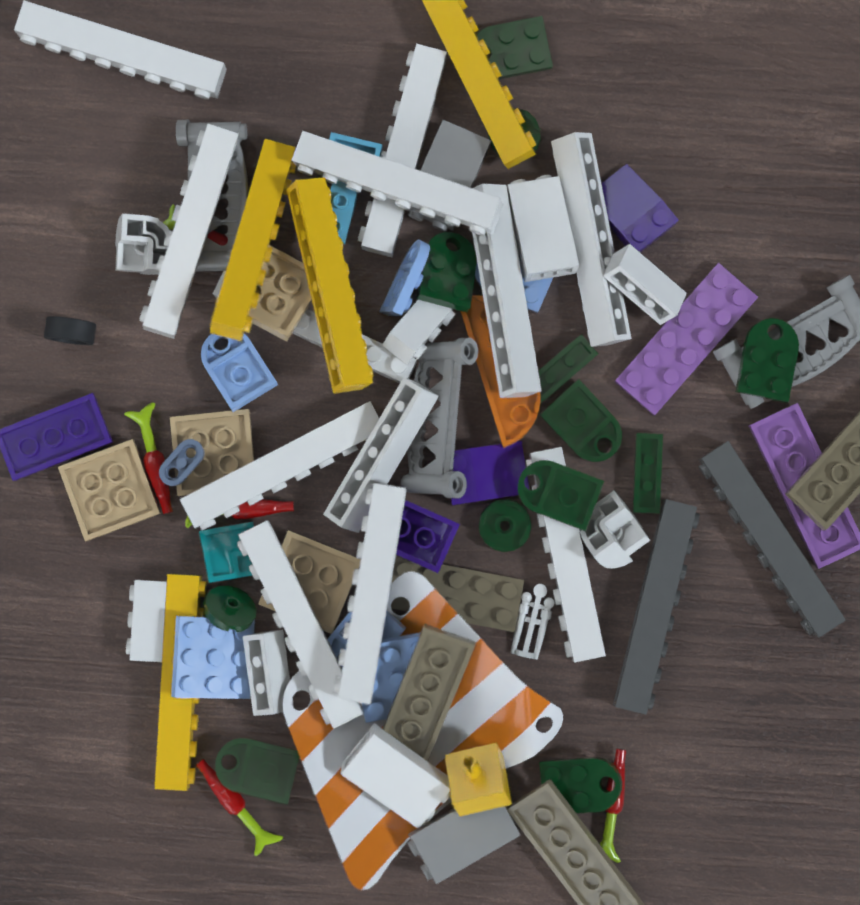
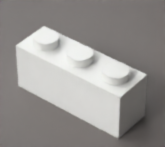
[603,244,687,325]
[382,300,456,365]
[126,580,167,662]
[243,630,294,716]

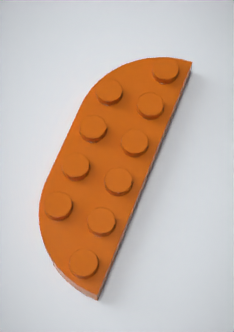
[460,295,540,448]

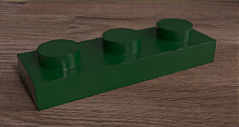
[538,334,598,404]
[632,433,663,514]

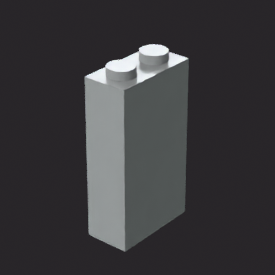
[405,120,491,232]
[407,806,520,884]

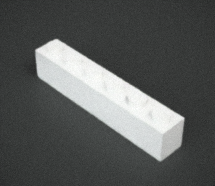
[324,377,439,533]

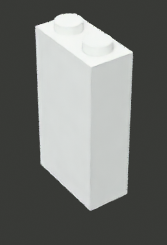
[507,175,579,282]
[341,724,451,829]

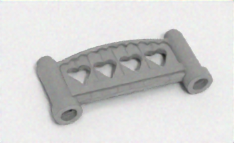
[176,120,249,272]
[713,275,860,409]
[401,338,478,498]

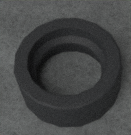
[44,316,96,345]

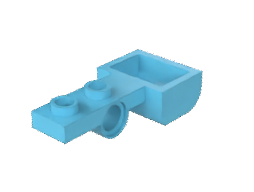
[329,132,382,245]

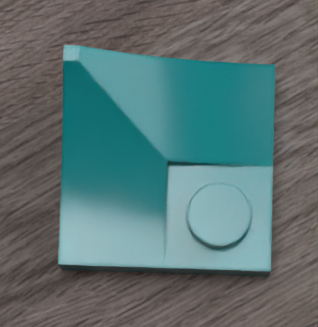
[199,522,254,583]

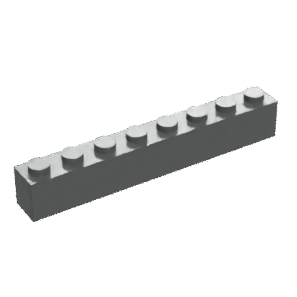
[698,441,846,637]
[613,499,700,715]

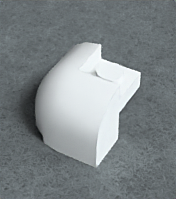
[115,214,169,275]
[580,491,650,568]

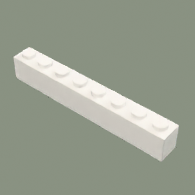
[14,1,227,100]
[358,44,447,257]
[139,124,238,339]
[291,131,504,235]
[551,132,631,347]
[472,184,541,398]
[213,270,417,383]
[180,401,379,530]
[526,447,606,663]
[334,483,407,704]
[237,521,363,729]

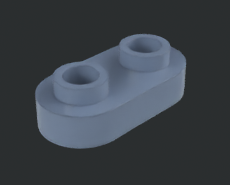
[159,439,205,486]

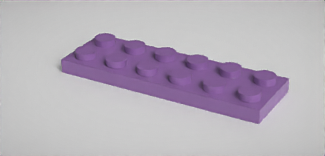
[614,263,758,416]
[749,403,860,569]

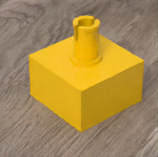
[445,742,512,816]

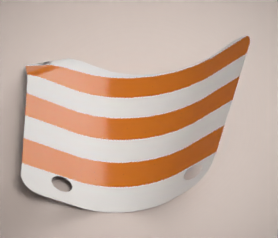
[282,572,563,890]

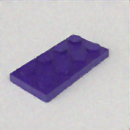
[0,393,113,481]

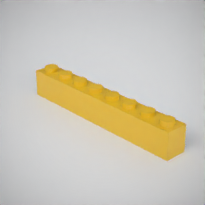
[422,0,537,169]
[210,139,296,341]
[286,177,373,394]
[155,574,206,791]

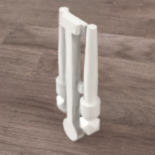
[510,584,554,660]

